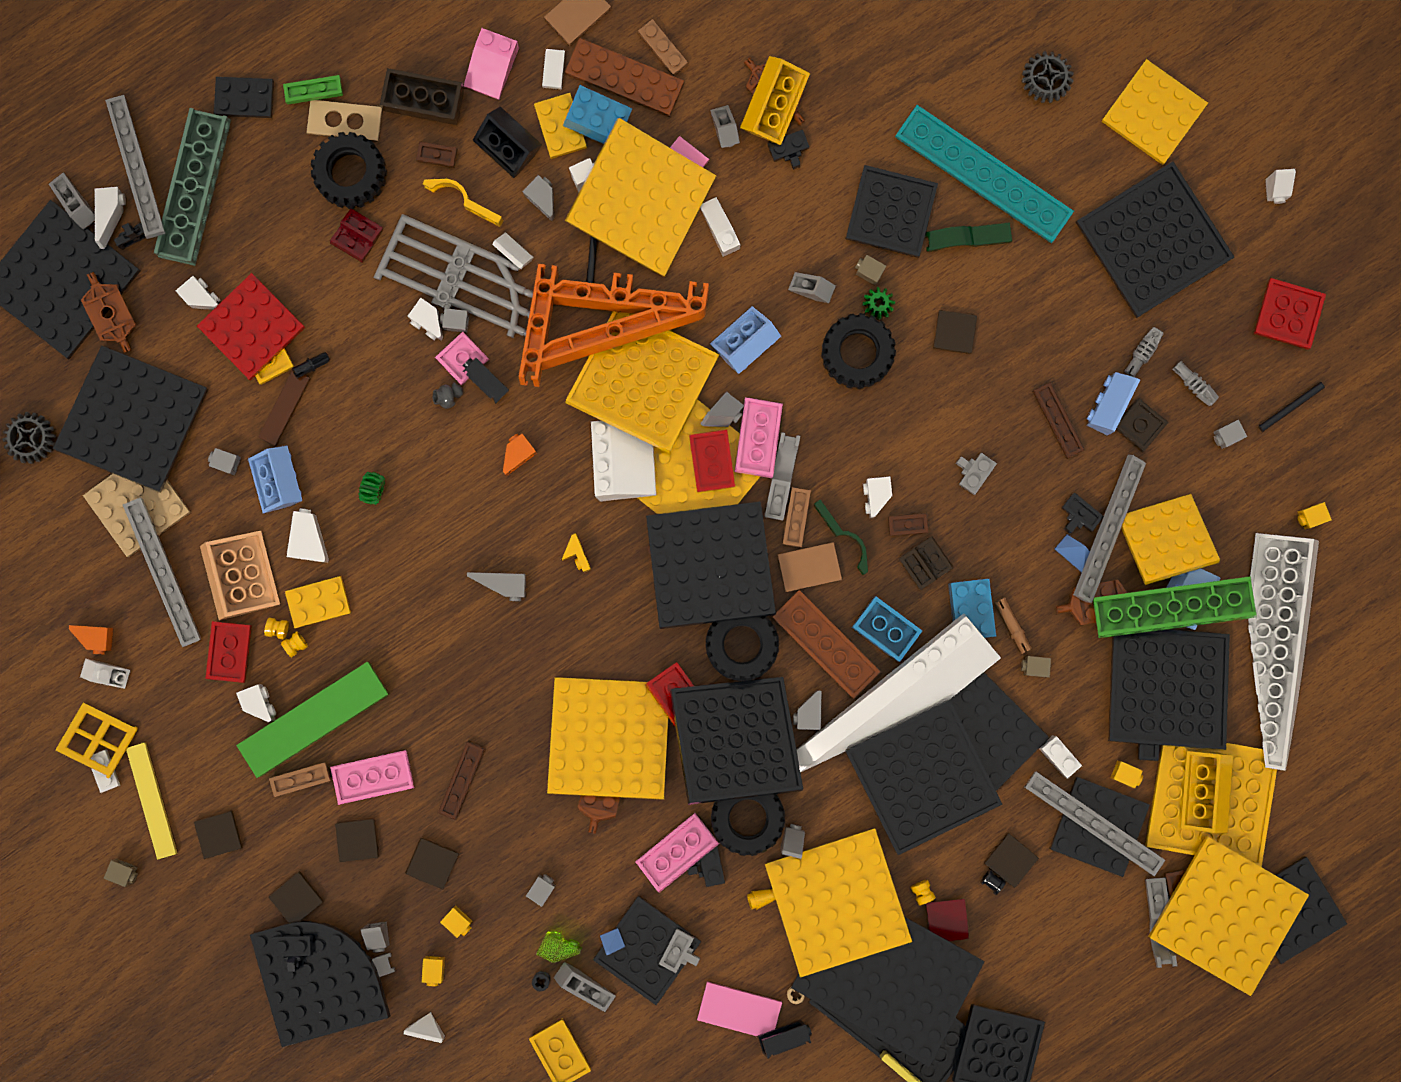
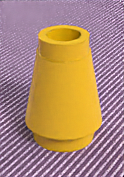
[747,889,776,910]

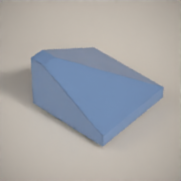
[600,928,625,955]

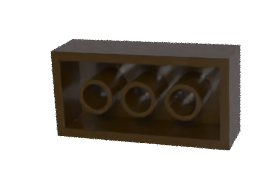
[380,68,464,125]

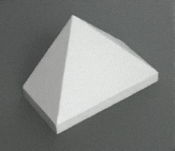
[404,1012,445,1043]

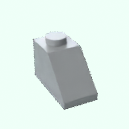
[710,105,740,148]
[523,175,554,221]
[788,272,836,303]
[700,392,744,427]
[793,690,821,730]
[361,922,390,952]

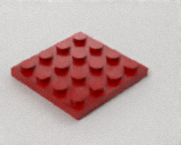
[197,273,305,381]

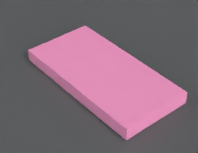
[734,397,783,478]
[330,750,415,805]
[636,813,720,893]
[697,981,782,1036]

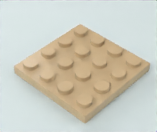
[83,474,191,557]

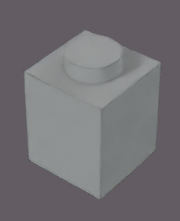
[440,308,469,333]
[1214,420,1247,449]
[208,448,241,475]
[526,874,556,907]

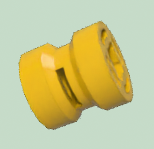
[264,617,289,640]
[281,631,308,658]
[910,880,936,905]

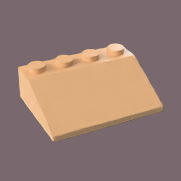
[200,531,280,620]

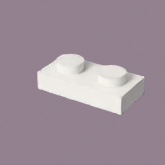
[91,750,120,793]

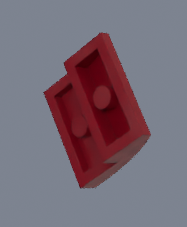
[330,208,383,263]
[926,899,969,941]

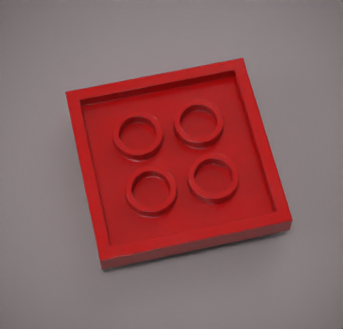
[1254,278,1326,350]

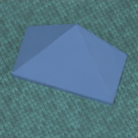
[1055,535,1090,573]

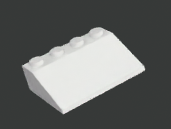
[591,421,656,501]

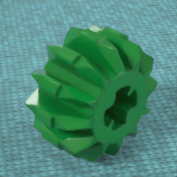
[862,287,895,320]
[358,472,385,505]

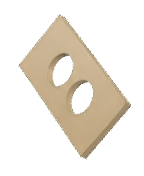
[307,100,382,141]

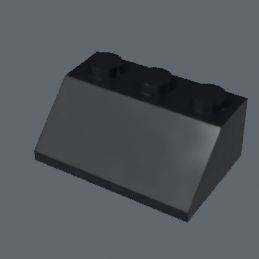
[473,106,542,178]

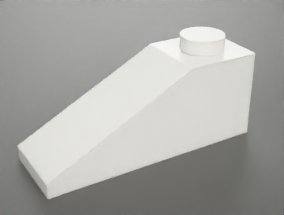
[95,187,126,249]
[700,197,740,257]

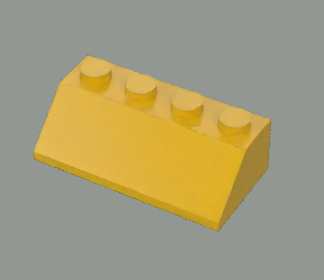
[740,56,810,145]
[1181,751,1233,833]

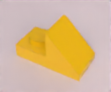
[562,533,591,572]

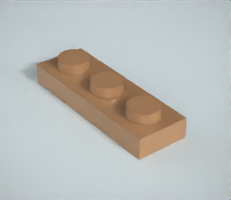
[638,19,688,76]
[782,487,811,547]
[269,762,331,797]

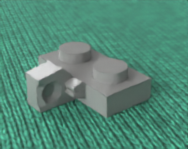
[956,453,997,495]
[659,928,700,973]

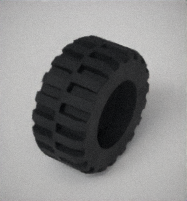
[311,132,387,209]
[821,313,896,389]
[706,616,779,681]
[711,794,785,856]

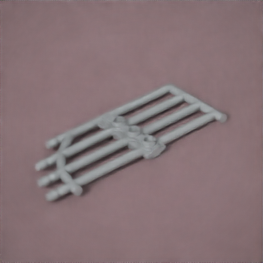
[373,214,533,338]

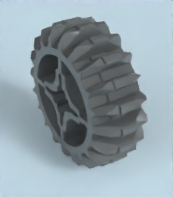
[1022,51,1073,103]
[2,412,56,464]

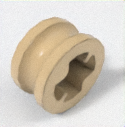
[787,986,805,1004]

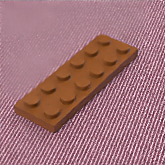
[565,38,684,117]
[772,590,881,699]

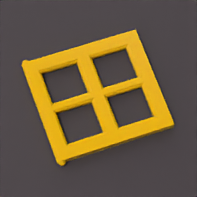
[56,703,138,778]

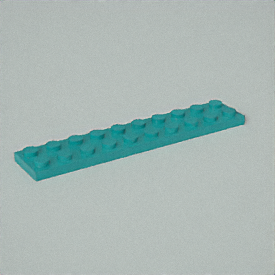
[895,105,1074,244]

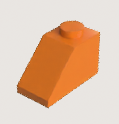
[503,433,537,476]
[69,625,113,654]

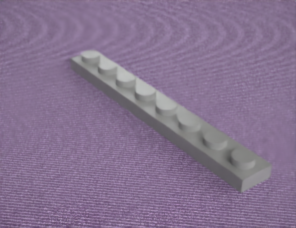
[105,95,166,239]
[1073,455,1146,603]
[123,497,202,647]
[1024,771,1165,876]

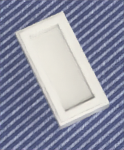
[542,49,565,89]
[492,232,534,269]

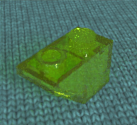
[536,930,582,963]

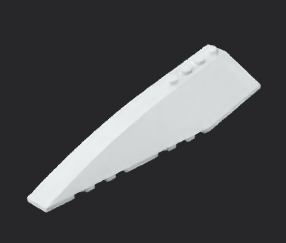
[1248,533,1319,771]
[796,613,1001,772]

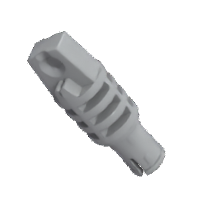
[1124,327,1163,377]
[1172,361,1219,406]

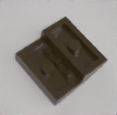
[899,536,954,590]
[405,837,458,889]

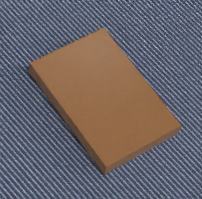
[544,0,612,46]
[777,542,842,592]

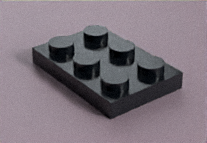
[214,77,274,118]

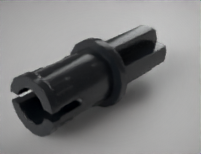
[292,352,330,379]

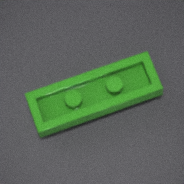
[283,75,343,105]

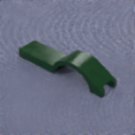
[925,223,1012,252]
[813,499,868,575]

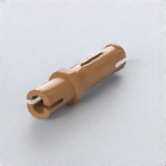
[995,598,1032,654]

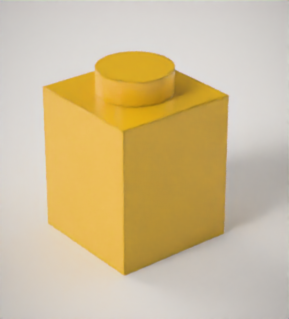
[1298,502,1332,529]
[1110,760,1143,788]
[440,905,472,938]
[422,956,445,986]

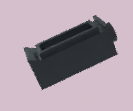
[462,357,509,404]
[758,1020,812,1059]

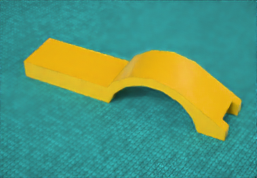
[423,179,504,227]

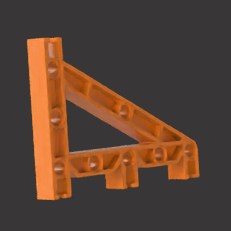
[519,264,709,387]

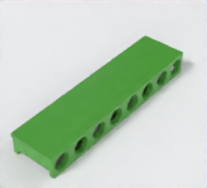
[1093,576,1257,638]
[236,662,390,778]

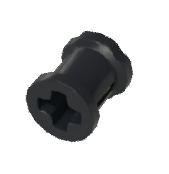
[980,869,1006,895]
[532,971,551,991]

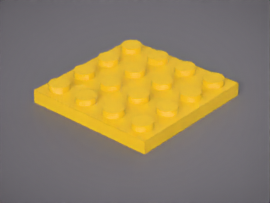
[1101,59,1208,165]
[1121,494,1220,585]

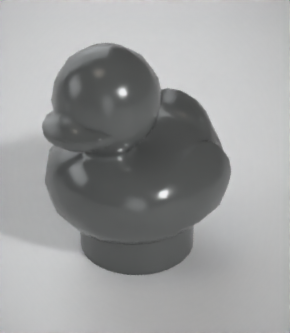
[433,382,463,409]

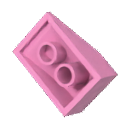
[464,28,519,100]

